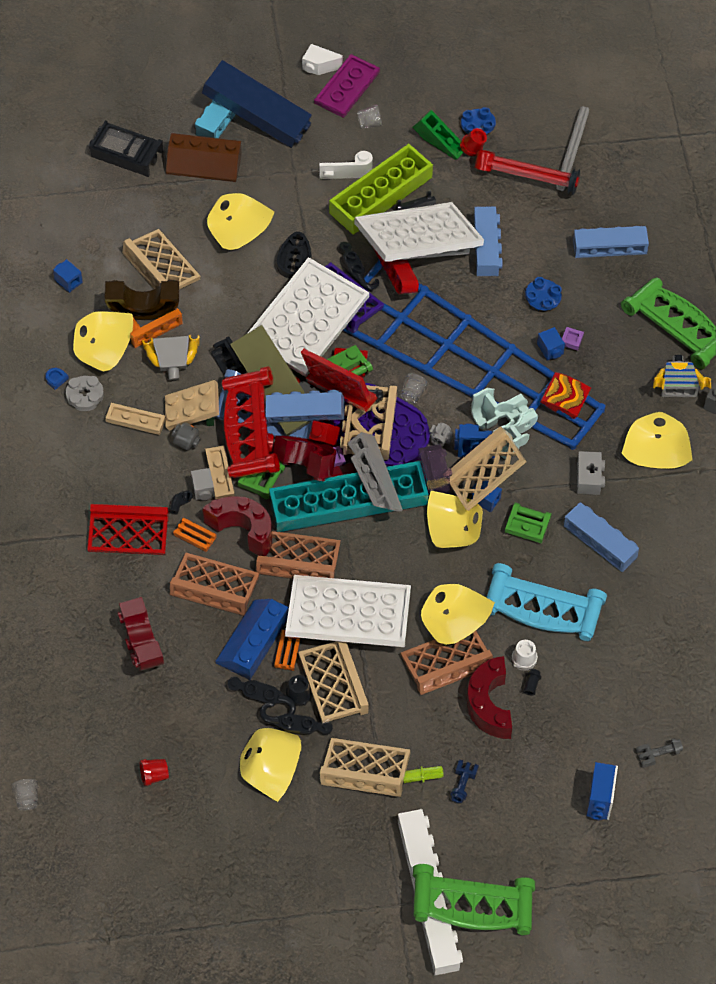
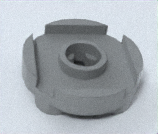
[66,376,104,411]

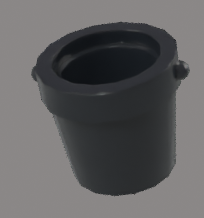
[286,675,312,706]

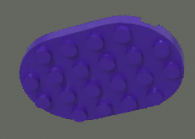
[323,383,430,467]

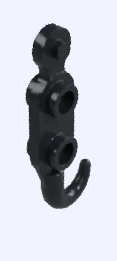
[339,242,379,290]
[228,677,296,714]
[260,702,333,735]

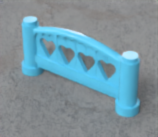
[486,563,607,641]

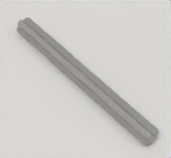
[556,106,589,191]

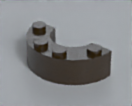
[105,280,180,320]

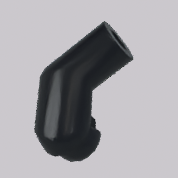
[169,490,193,515]

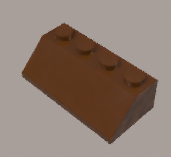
[166,133,242,182]

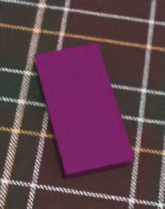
[314,54,380,118]

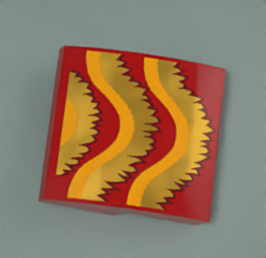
[540,372,591,419]

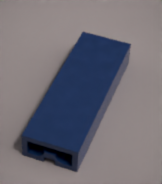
[202,60,312,148]

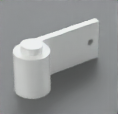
[319,151,373,179]

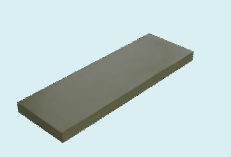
[230,325,312,436]

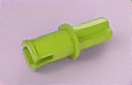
[404,766,444,784]

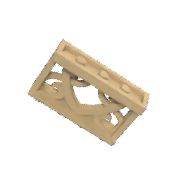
[340,385,397,460]

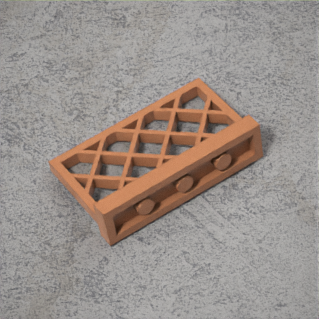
[256,531,341,578]
[170,553,259,616]
[401,631,493,695]

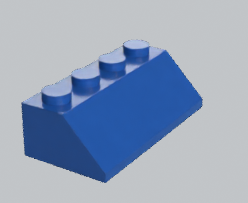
[215,599,288,680]

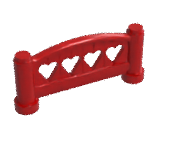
[222,366,280,478]

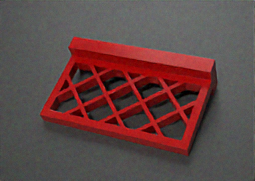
[301,348,377,412]
[88,504,169,555]

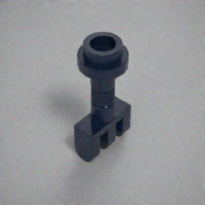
[450,760,479,803]

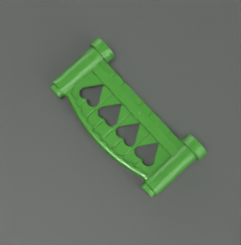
[621,277,716,370]
[413,864,535,935]

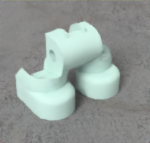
[471,388,538,459]

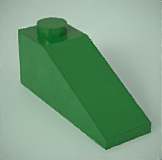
[412,110,463,160]

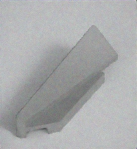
[348,432,403,512]

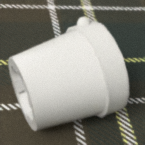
[511,640,538,671]

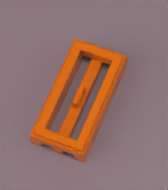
[173,517,217,552]
[274,630,301,671]

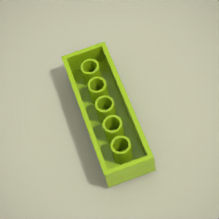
[329,144,433,235]

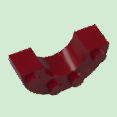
[273,435,337,481]
[203,496,273,556]
[117,597,164,671]
[467,656,512,739]

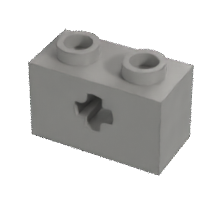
[577,451,605,495]

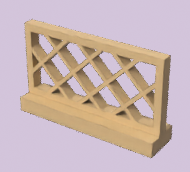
[122,229,201,289]
[443,426,526,511]
[298,641,369,723]
[320,738,411,797]

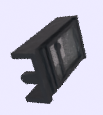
[89,120,164,177]

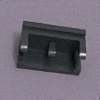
[395,190,436,210]
[211,336,246,375]

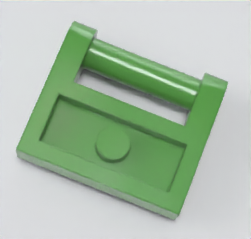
[327,345,373,376]
[238,462,285,499]
[505,502,552,543]

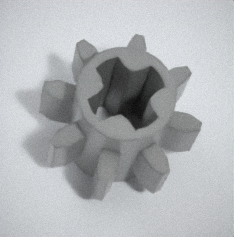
[429,423,453,446]

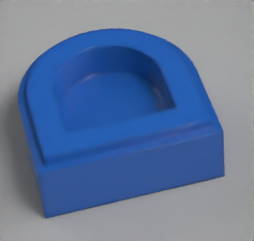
[46,368,69,390]

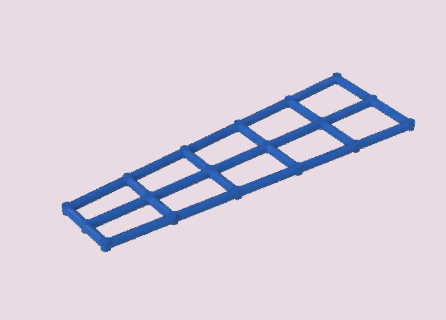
[343,259,606,450]

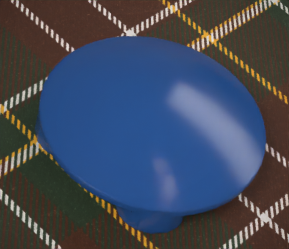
[461,107,496,134]
[525,277,562,311]

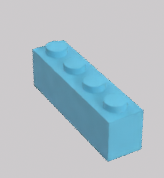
[195,100,236,138]

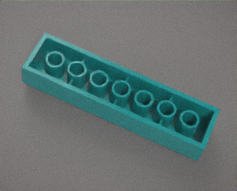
[269,461,428,532]

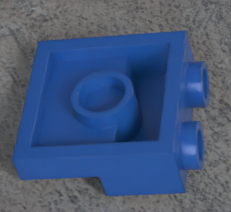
[454,423,495,458]

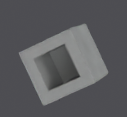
[191,468,215,500]

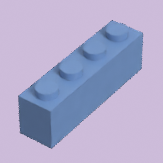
[474,207,503,276]
[573,226,649,258]
[266,390,344,423]
[564,502,639,572]

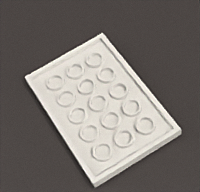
[354,202,484,262]
[248,257,369,377]
[285,575,411,647]

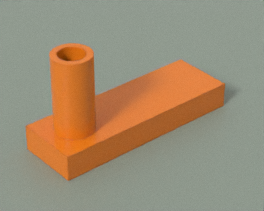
[130,308,183,348]

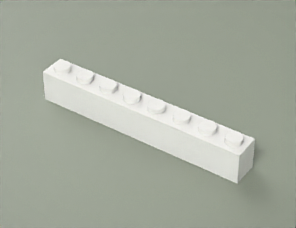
[398,809,463,975]

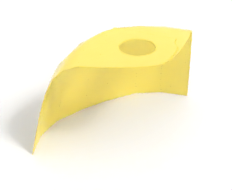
[207,193,274,250]
[73,312,133,372]
[622,412,692,468]
[427,491,483,548]
[421,584,495,645]
[240,728,301,802]

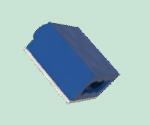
[587,762,618,820]

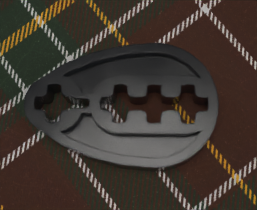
[277,232,312,279]

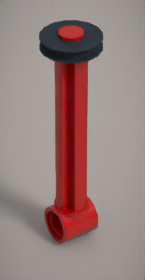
[474,150,580,195]

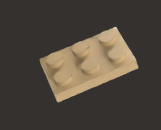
[165,380,219,431]

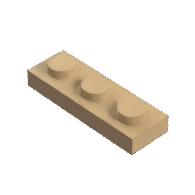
[106,403,166,435]
[205,446,235,500]

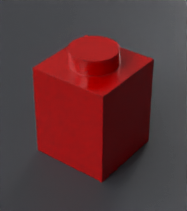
[309,420,340,446]

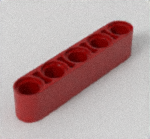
[372,246,419,294]

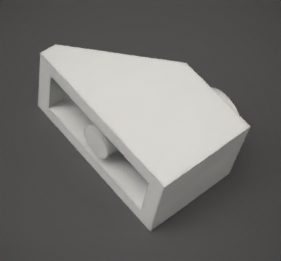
[302,44,343,75]

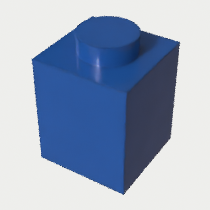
[53,259,83,293]
[537,327,565,360]
[471,481,502,512]

